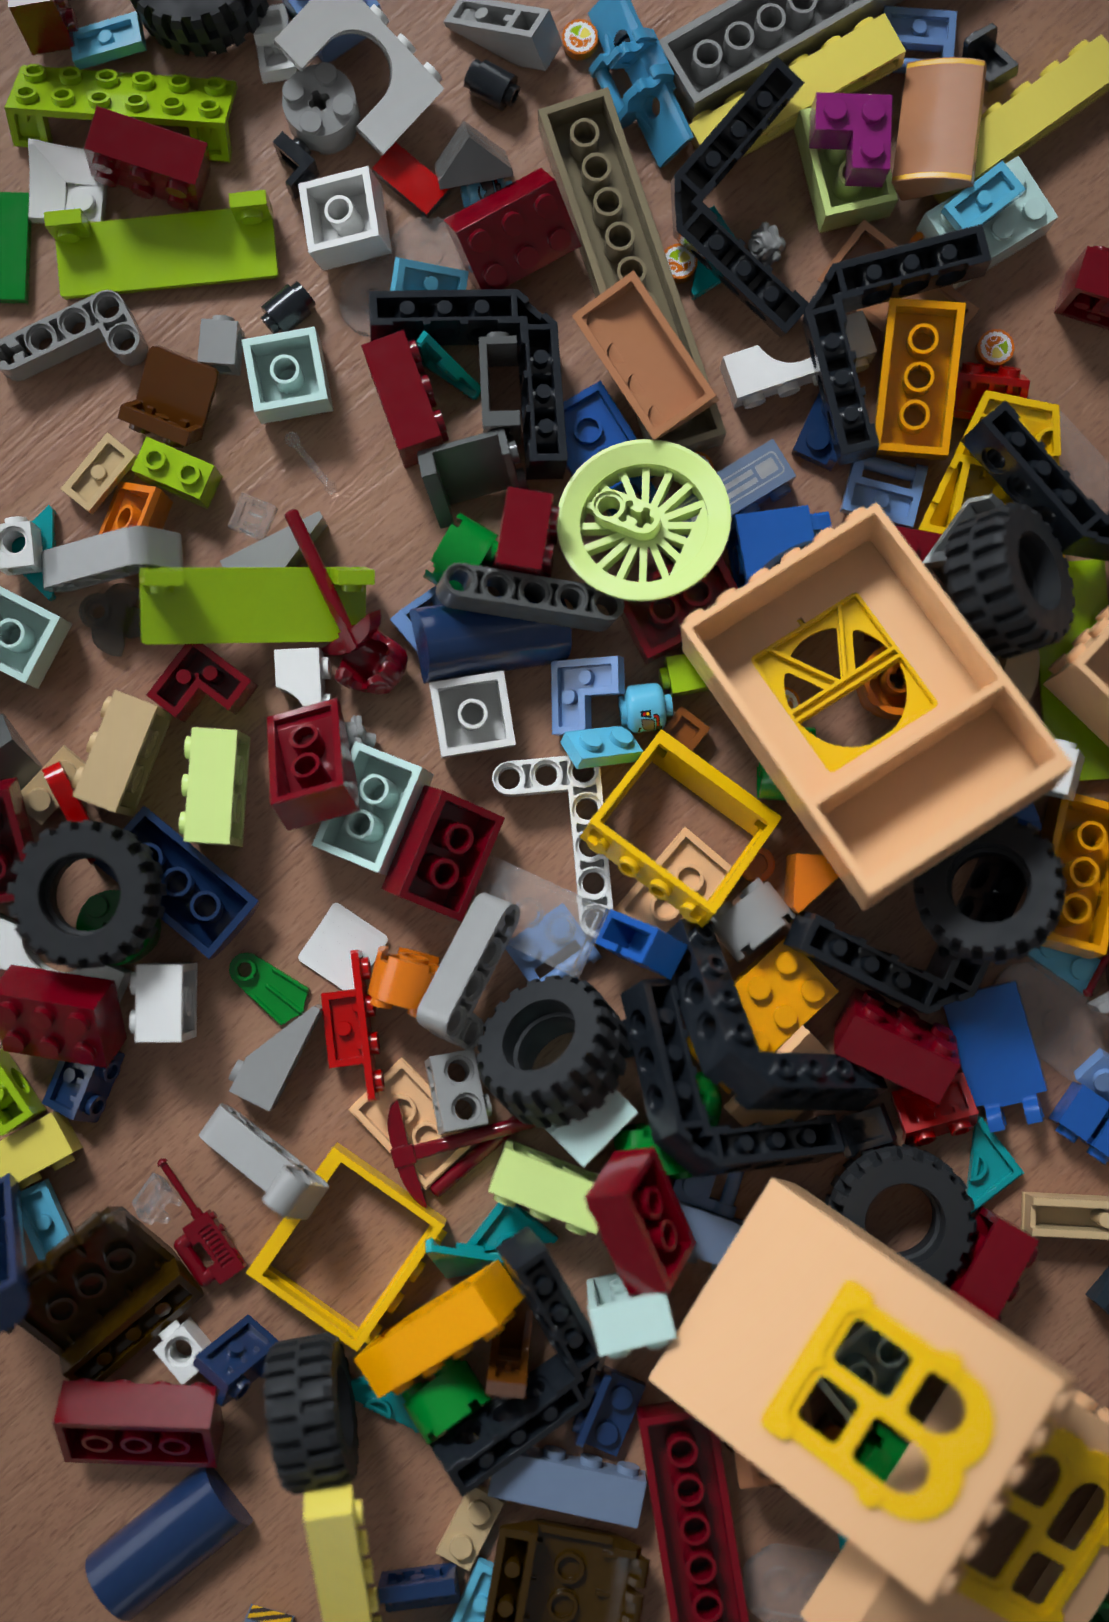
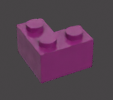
[809,92,892,187]

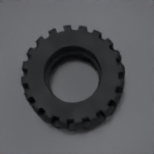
[130,0,269,57]
[944,502,1075,659]
[913,816,1066,965]
[7,820,167,969]
[477,975,629,1128]
[825,1143,977,1285]
[264,1333,359,1495]

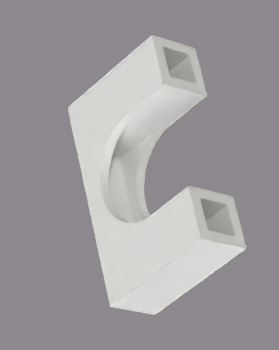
[274,0,444,156]

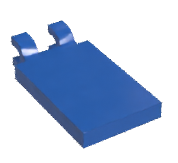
[563,380,657,517]
[944,980,1048,1133]

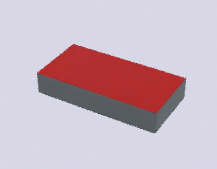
[372,141,451,219]

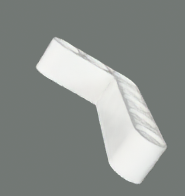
[492,756,613,937]

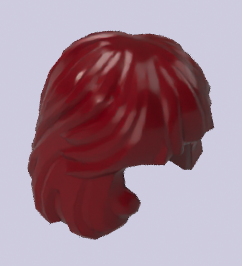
[335,629,408,695]

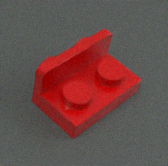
[953,362,1030,419]
[891,1072,979,1146]

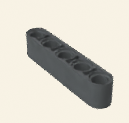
[436,563,625,632]

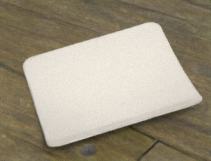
[298,903,388,991]

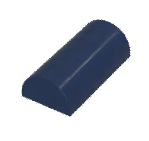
[409,592,572,684]
[93,806,260,960]
[0,1173,29,1333]
[85,1467,254,1621]

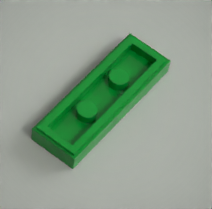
[0,192,32,304]

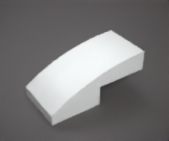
[253,4,298,84]

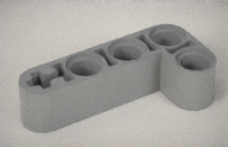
[0,290,148,381]
[41,526,184,592]
[416,892,520,1050]
[199,1103,329,1220]

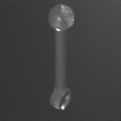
[285,432,337,494]

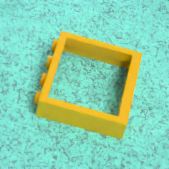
[580,729,782,928]
[246,1142,447,1352]

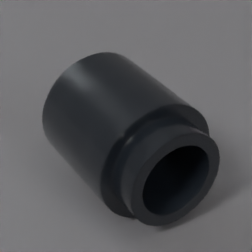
[464,59,520,111]
[260,281,316,334]

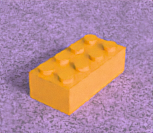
[875,298,966,460]
[1041,793,1109,959]
[683,935,839,1095]
[354,1259,523,1398]

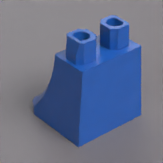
[726,505,832,589]

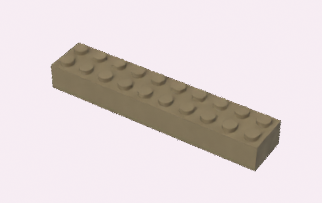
[538,87,726,452]

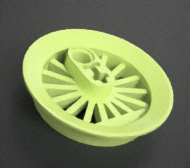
[557,439,731,601]

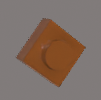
[662,706,710,751]

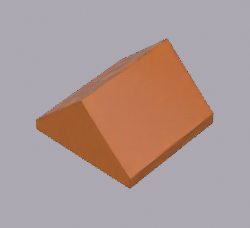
[98,481,173,535]
[784,853,839,913]

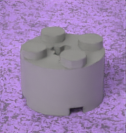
[282,62,360,155]
[710,878,796,963]

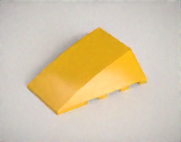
[918,390,1065,558]

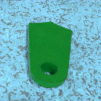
[229,952,310,1026]

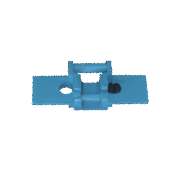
[588,0,694,167]

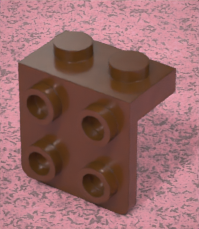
[118,345,220,448]

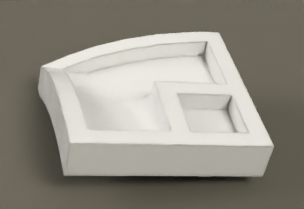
[28,139,107,224]

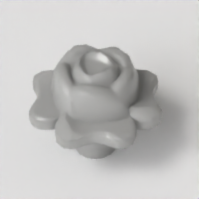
[748,222,786,266]
[344,715,376,751]

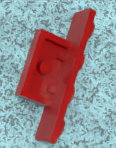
[321,950,385,1102]

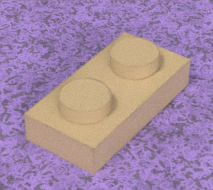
[61,432,137,515]
[21,745,85,825]
[436,1485,505,1571]

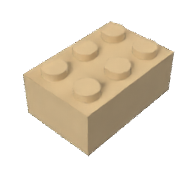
[72,690,173,816]

